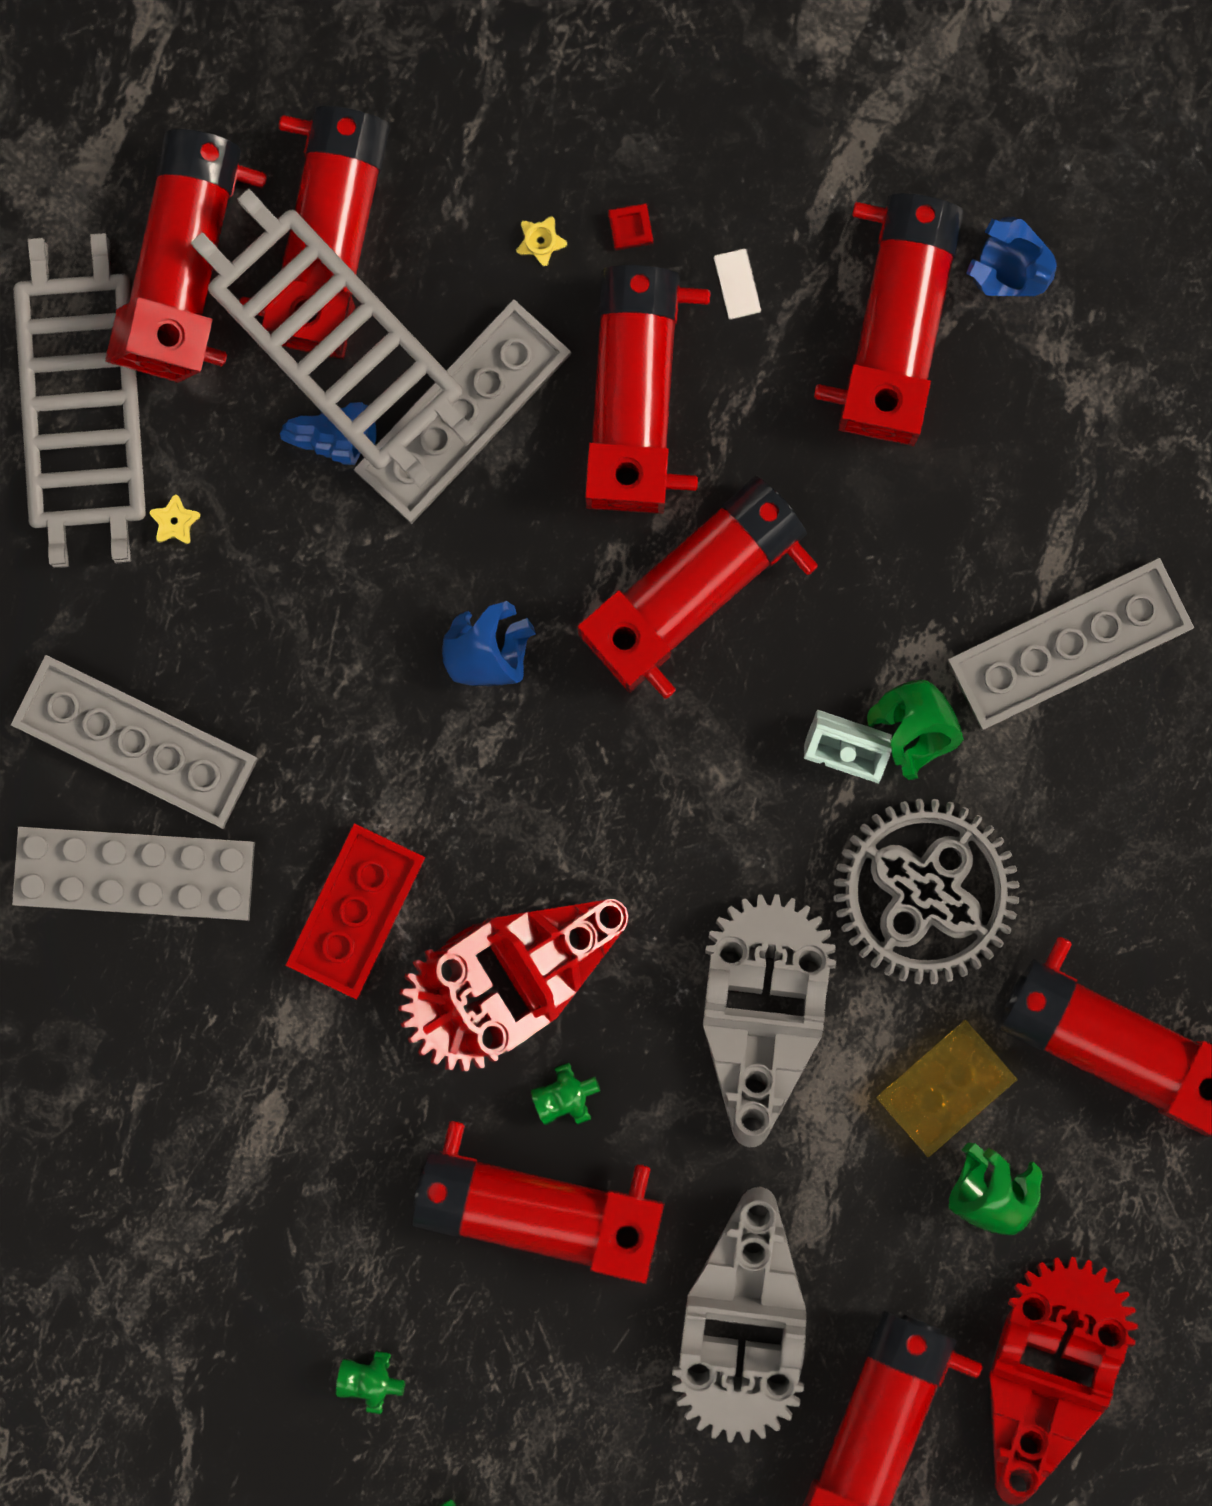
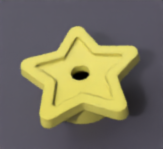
[517,217,567,266]
[150,495,200,544]

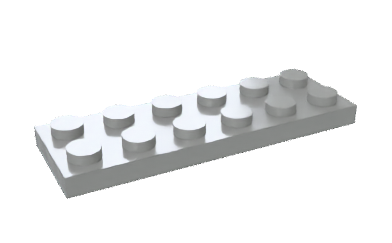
[354,300,571,524]
[947,558,1194,731]
[11,655,258,829]
[12,827,255,921]

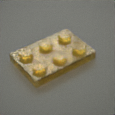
[875,1020,1018,1158]

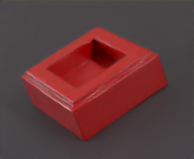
[608,204,653,251]

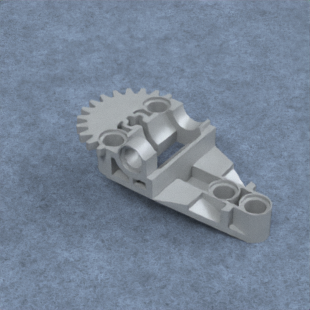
[703,894,836,1147]
[672,1187,806,1442]

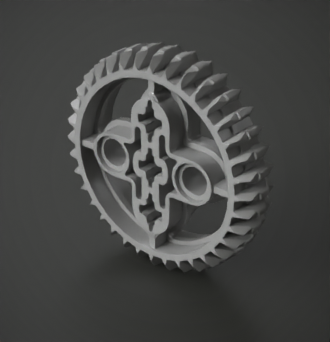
[834,799,1019,984]

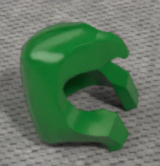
[867,680,964,780]
[949,1143,1043,1235]

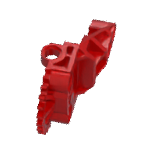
[398,899,628,1071]
[990,1257,1138,1505]

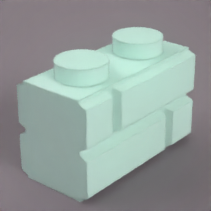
[804,710,892,784]

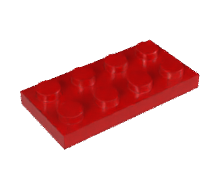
[285,823,426,1000]

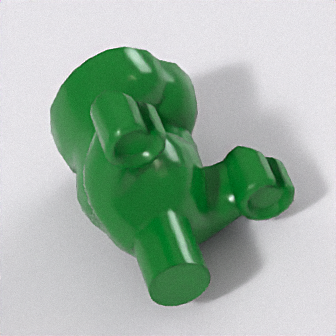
[531,1063,600,1125]
[336,1351,405,1414]

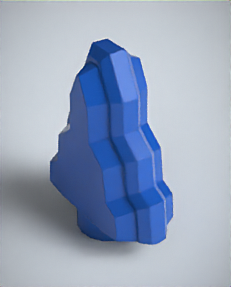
[280,402,376,465]

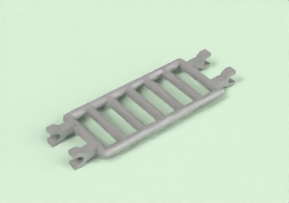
[191,189,478,489]
[14,233,146,568]

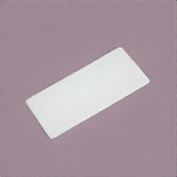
[714,249,761,319]

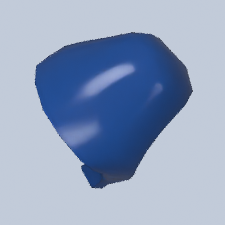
[966,217,1057,297]
[442,601,536,686]

